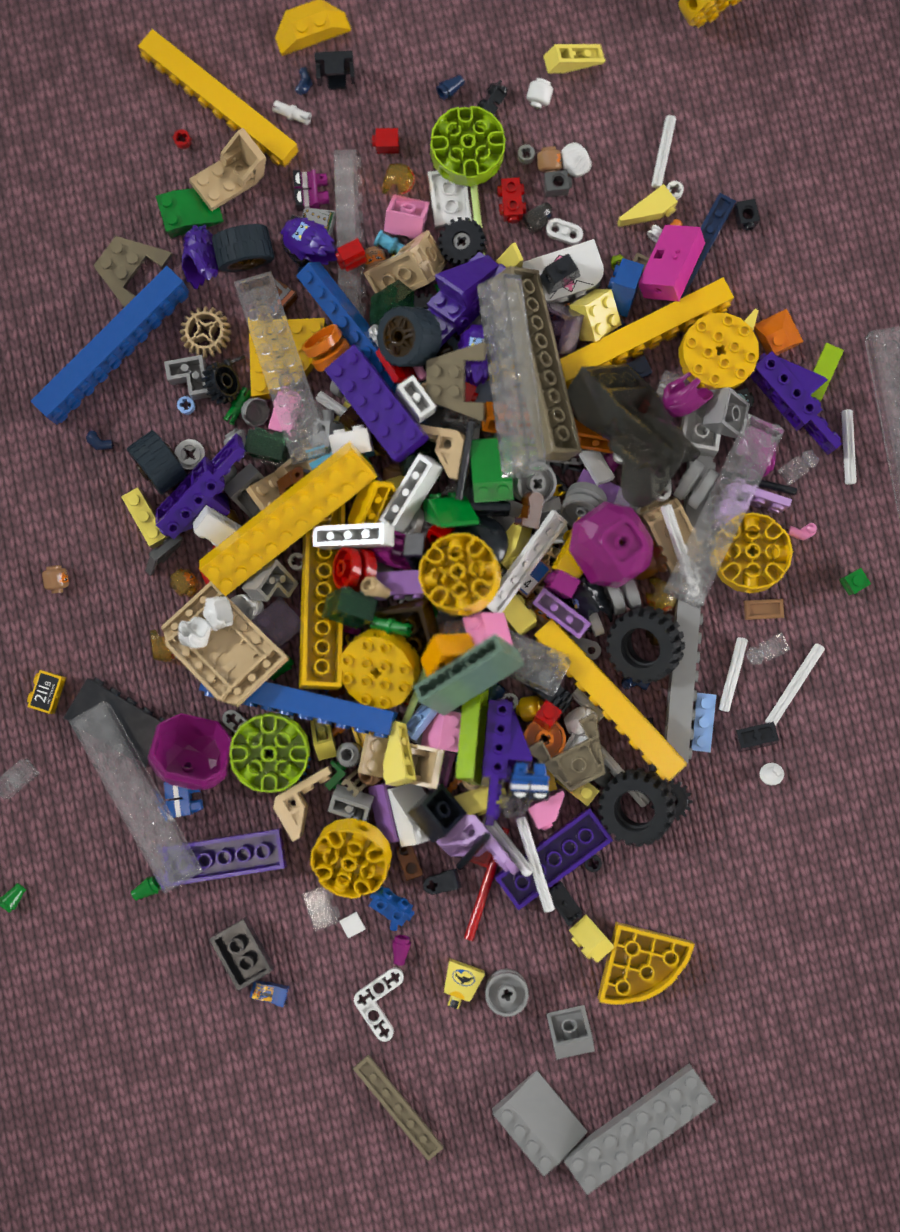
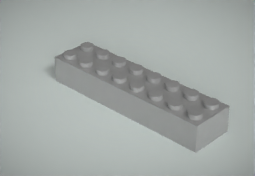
[563,1064,716,1195]

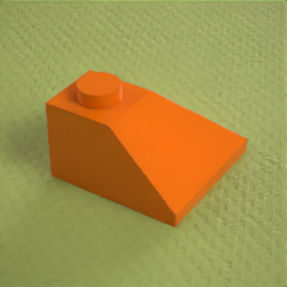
[754,309,804,356]

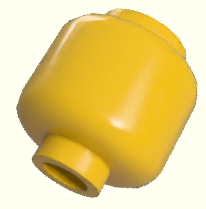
[516,695,544,722]

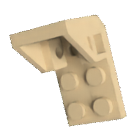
[189,128,266,211]
[363,230,447,305]
[419,424,471,482]
[246,444,320,511]
[635,496,707,575]
[358,734,445,789]
[273,766,334,841]

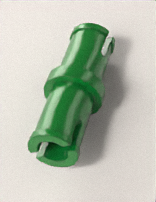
[223,387,251,425]
[370,617,412,637]

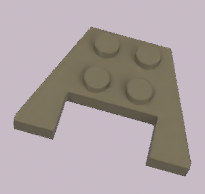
[94,236,173,307]
[426,342,486,421]
[528,712,606,792]

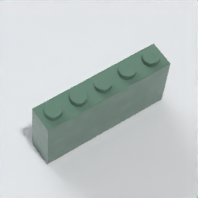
[413,634,525,716]

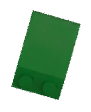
[156,188,224,239]
[471,437,514,503]
[423,491,479,527]

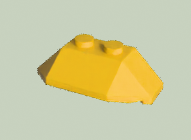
[275,0,351,56]
[348,481,396,525]

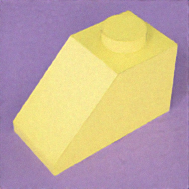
[310,717,337,761]
[555,779,599,806]

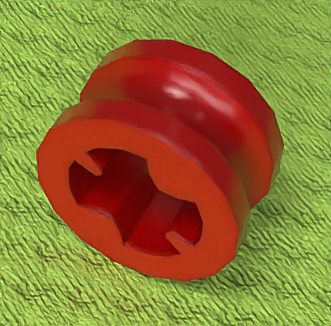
[173,129,191,149]

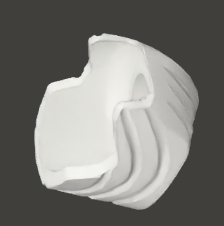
[561,143,592,178]
[230,594,264,622]
[203,596,233,631]
[178,617,211,648]
[564,706,599,735]

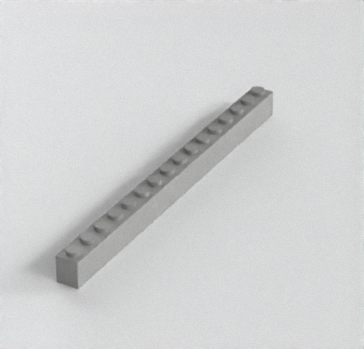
[664,455,716,763]

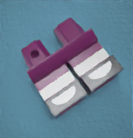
[293,169,329,212]

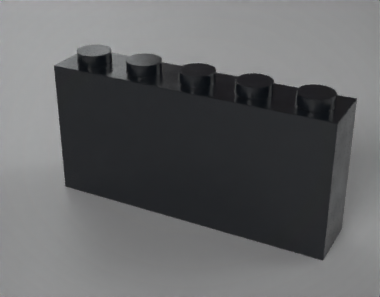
[63,677,167,768]

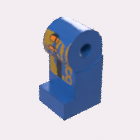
[250,980,289,1007]

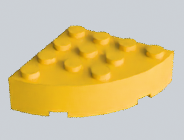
[249,318,327,400]
[597,922,695,1005]

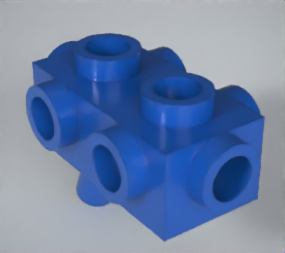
[369,886,415,931]

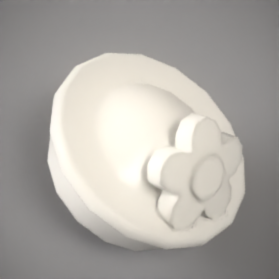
[760,763,784,785]

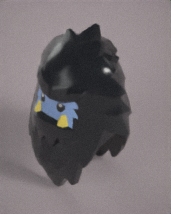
[571,573,614,633]

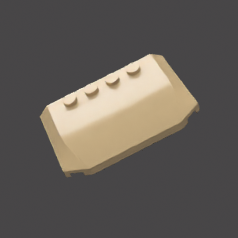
[161,581,289,707]

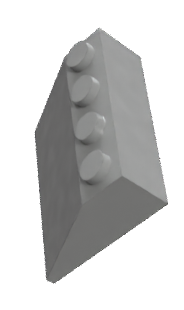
[492,1070,588,1176]

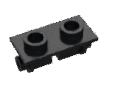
[477,80,508,115]

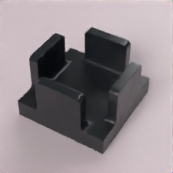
[314,51,355,90]

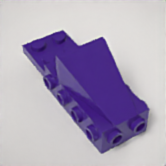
[427,252,506,348]
[749,351,842,455]
[155,433,245,539]
[481,699,532,826]

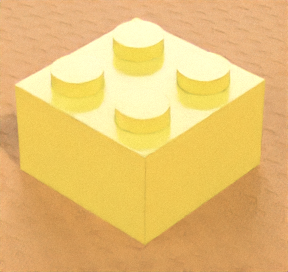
[569,289,622,342]

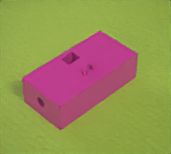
[638,225,705,302]

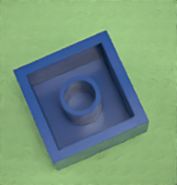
[608,258,644,317]

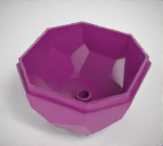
[569,501,653,588]
[148,713,232,790]

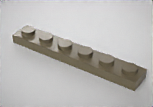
[353,1055,443,1161]

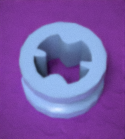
[177,396,195,415]

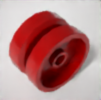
[332,547,377,592]

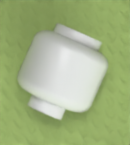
[526,78,553,109]

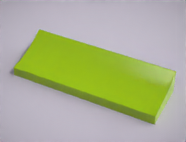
[456,688,489,785]

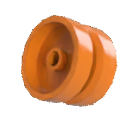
[302,324,351,372]
[523,721,566,758]

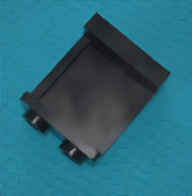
[468,466,511,517]

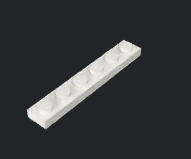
[486,510,568,613]

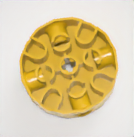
[678,0,741,28]
[678,313,759,390]
[711,513,793,594]
[418,533,501,616]
[339,629,421,709]
[310,818,392,899]

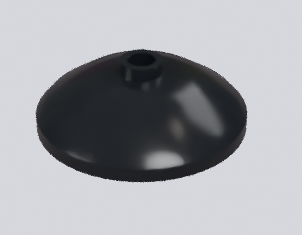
[452,516,508,564]

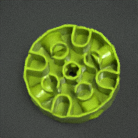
[430,106,506,186]
[229,712,310,793]

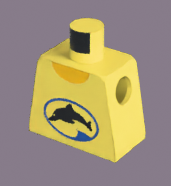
[444,958,485,1009]

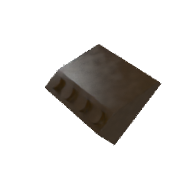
[369,598,440,675]

